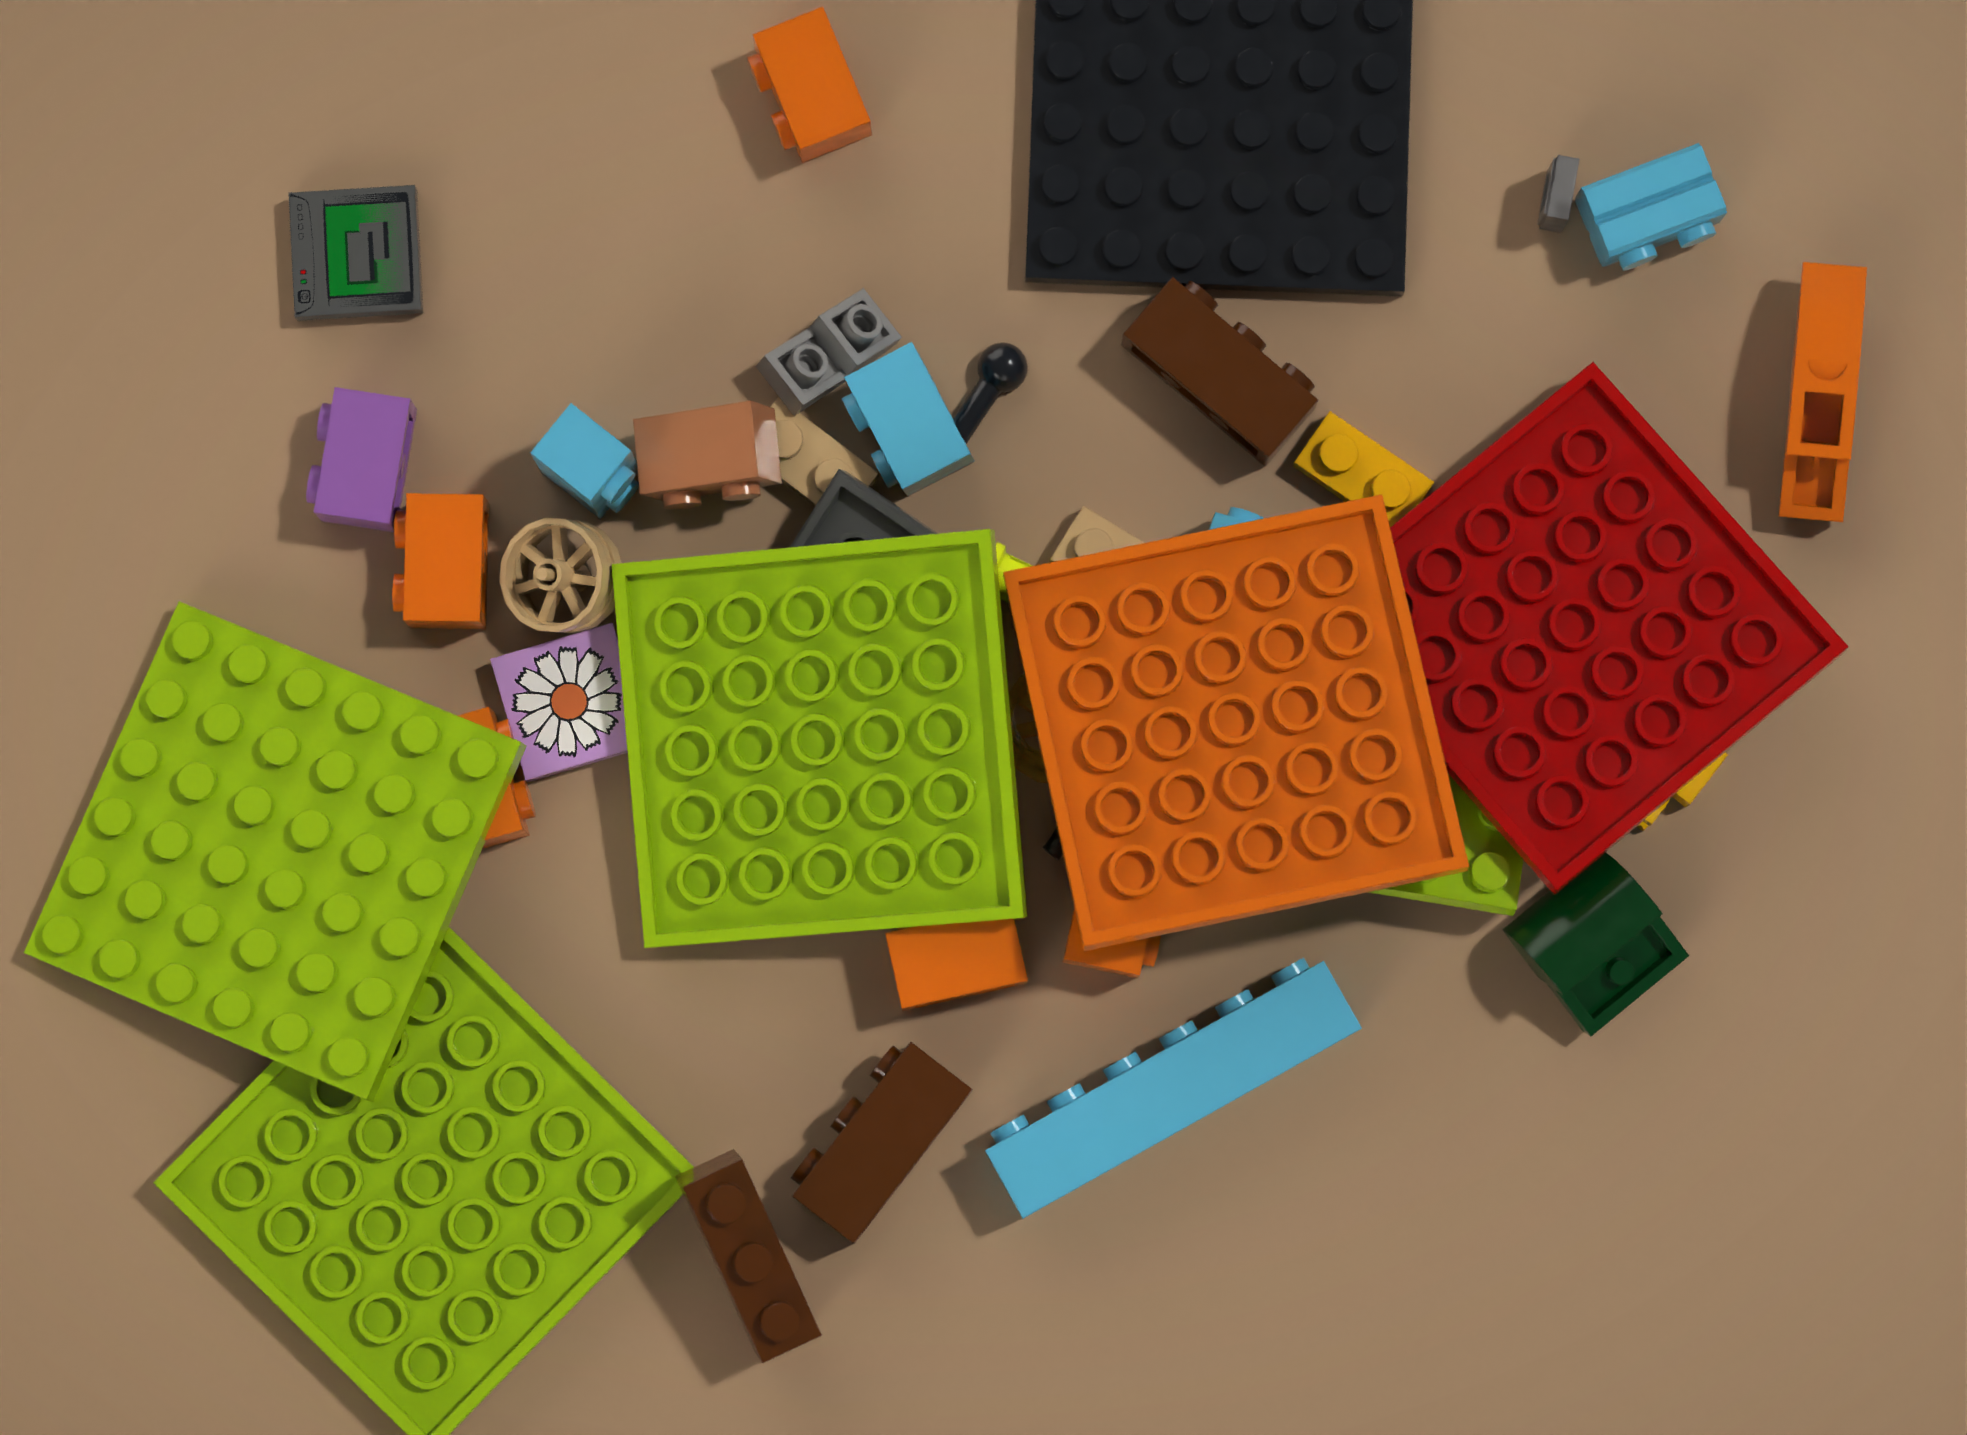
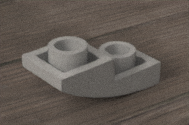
[756,288,902,416]

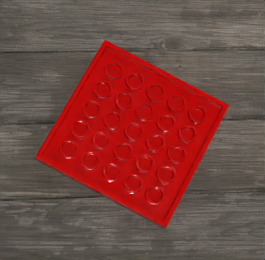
[1390,362,1849,895]

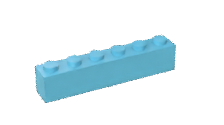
[985,958,1362,1219]

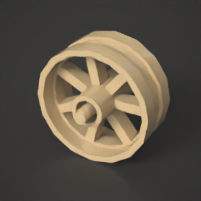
[500,518,622,633]

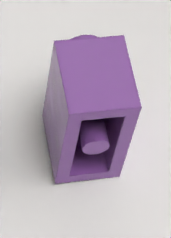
[306,387,417,532]

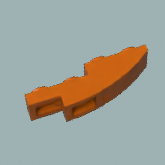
[1778,262,1867,522]

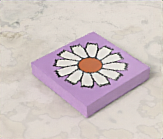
[490,623,628,783]

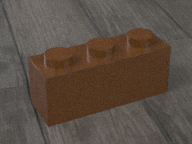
[1121,277,1318,467]
[791,1042,972,1244]
[675,1149,822,1363]

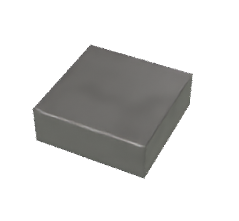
[1537,155,1580,233]

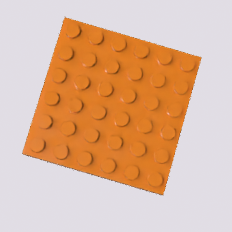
[1003,494,1469,951]

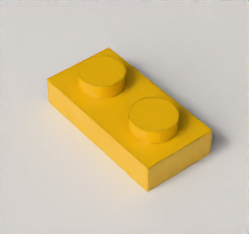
[1293,411,1435,527]

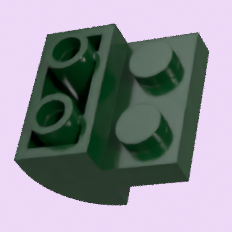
[1502,852,1689,1037]

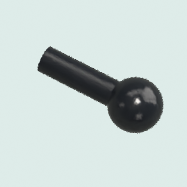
[953,343,1028,444]

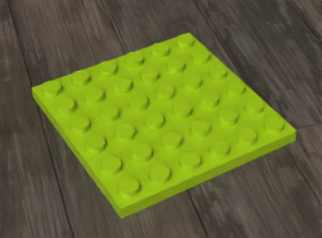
[611,529,1028,948]
[24,601,527,1102]
[153,927,694,1435]

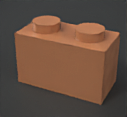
[633,400,782,510]

